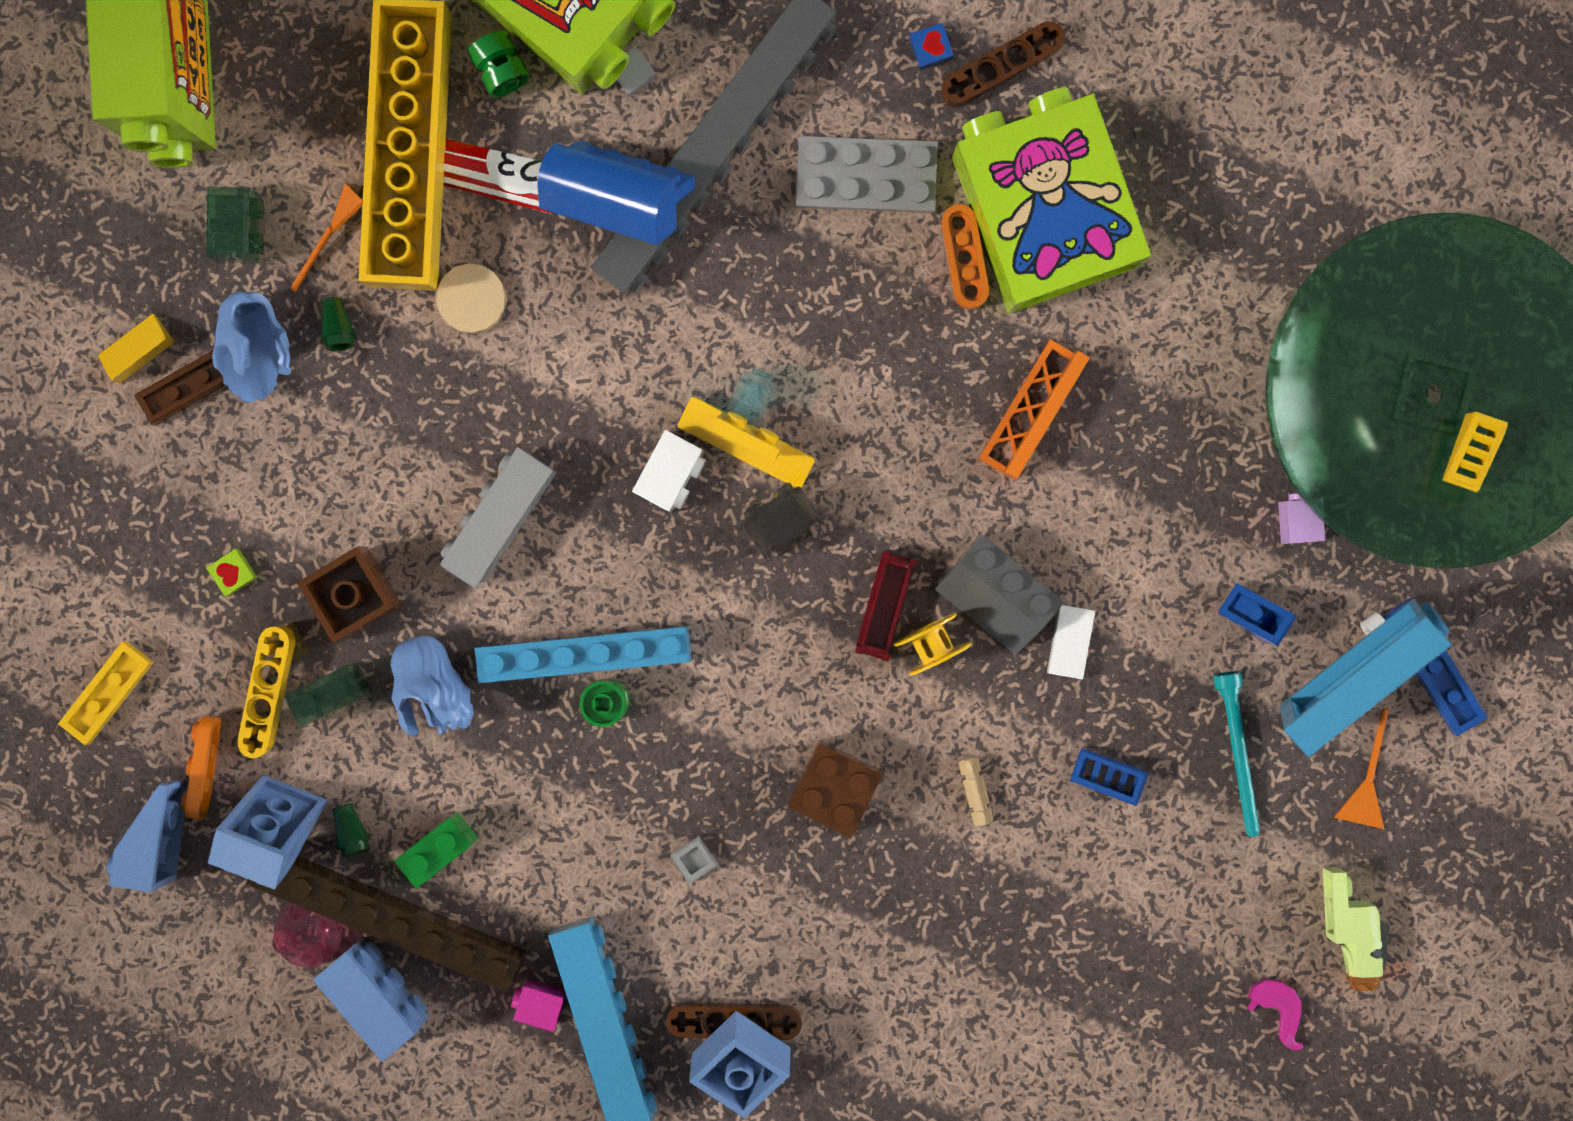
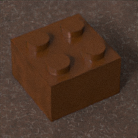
[297,546,403,644]
[788,740,883,838]

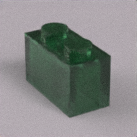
[206,187,265,263]
[284,663,373,727]

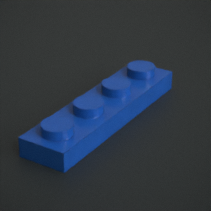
[1381,598,1488,736]

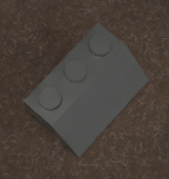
[935,535,1064,655]

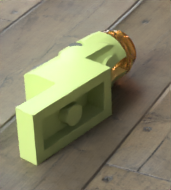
[1323,867,1390,991]

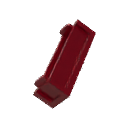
[854,551,918,662]

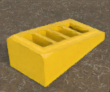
[1442,412,1508,492]

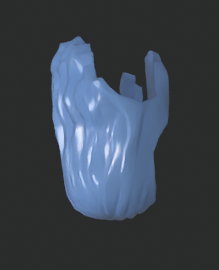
[212,291,291,403]
[391,636,474,737]

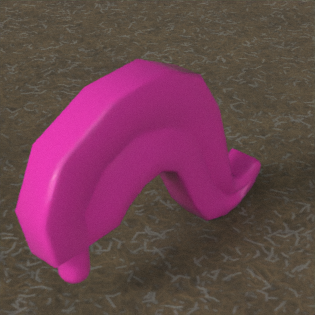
[1248,978,1303,1050]

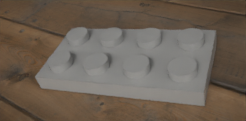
[796,136,938,213]

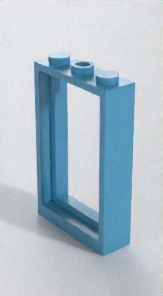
[1280,598,1451,757]

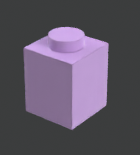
[1278,493,1325,544]

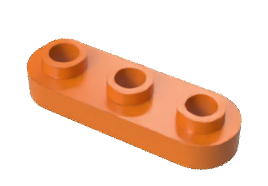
[941,204,989,310]
[181,715,222,820]

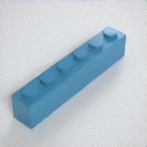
[475,626,692,683]
[548,917,658,1121]

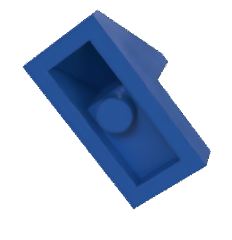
[1218,583,1297,647]

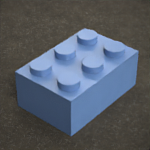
[313,938,430,1062]

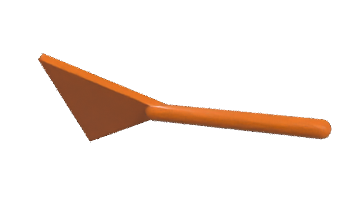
[291,183,363,292]
[1333,709,1389,830]

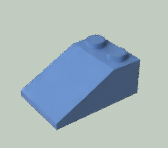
[208,775,327,890]
[107,776,189,892]

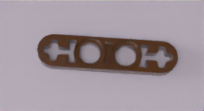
[941,21,1065,107]
[666,1002,802,1040]

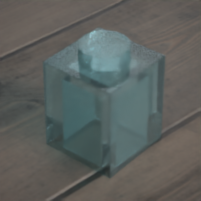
[727,368,777,425]

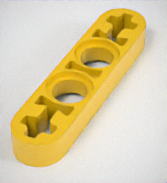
[238,625,295,758]

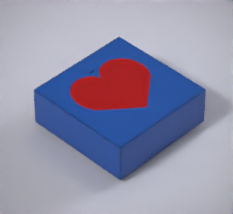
[909,23,954,70]

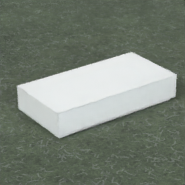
[1047,605,1095,680]

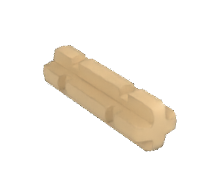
[959,757,993,826]

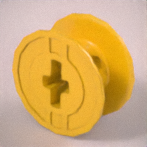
[894,613,972,676]

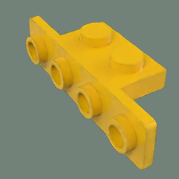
[678,396,815,489]

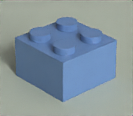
[689,1011,790,1118]

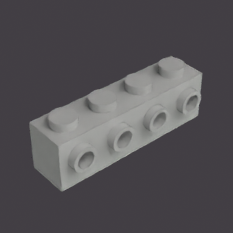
[439,447,557,588]

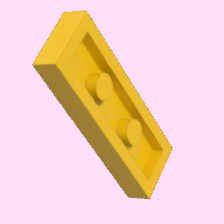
[58,641,154,745]

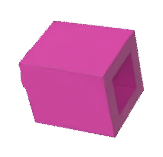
[511,978,566,1032]

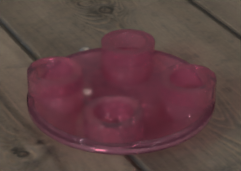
[272,903,342,968]

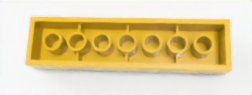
[359,0,452,291]

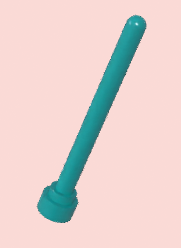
[1213,671,1260,838]

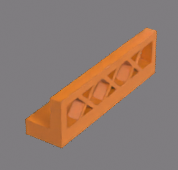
[978,339,1090,480]

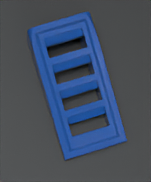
[1070,748,1149,806]

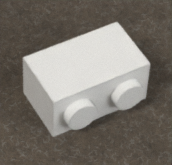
[632,430,706,513]

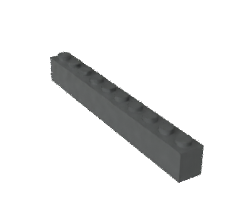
[590,0,838,298]

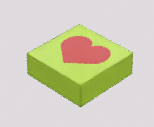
[206,549,258,597]

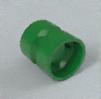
[467,30,531,98]
[579,678,630,727]

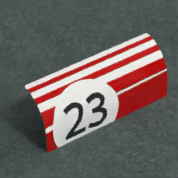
[444,139,552,214]

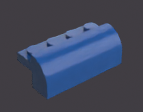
[537,141,695,245]

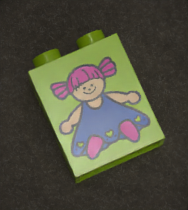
[952,87,1152,314]

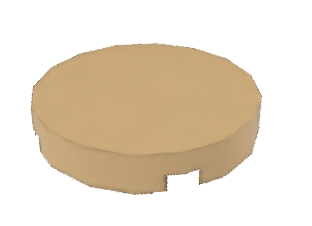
[436,263,507,334]

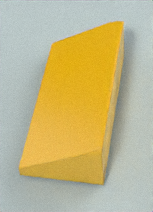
[98,314,175,383]

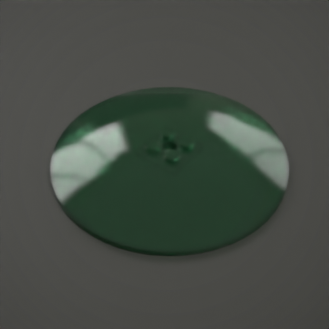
[1265,212,1573,569]

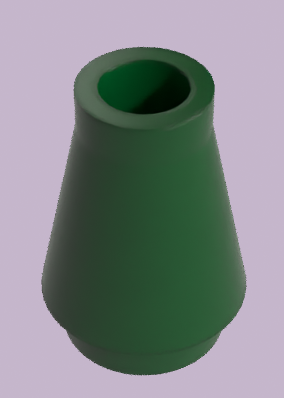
[321,297,356,351]
[332,803,371,858]

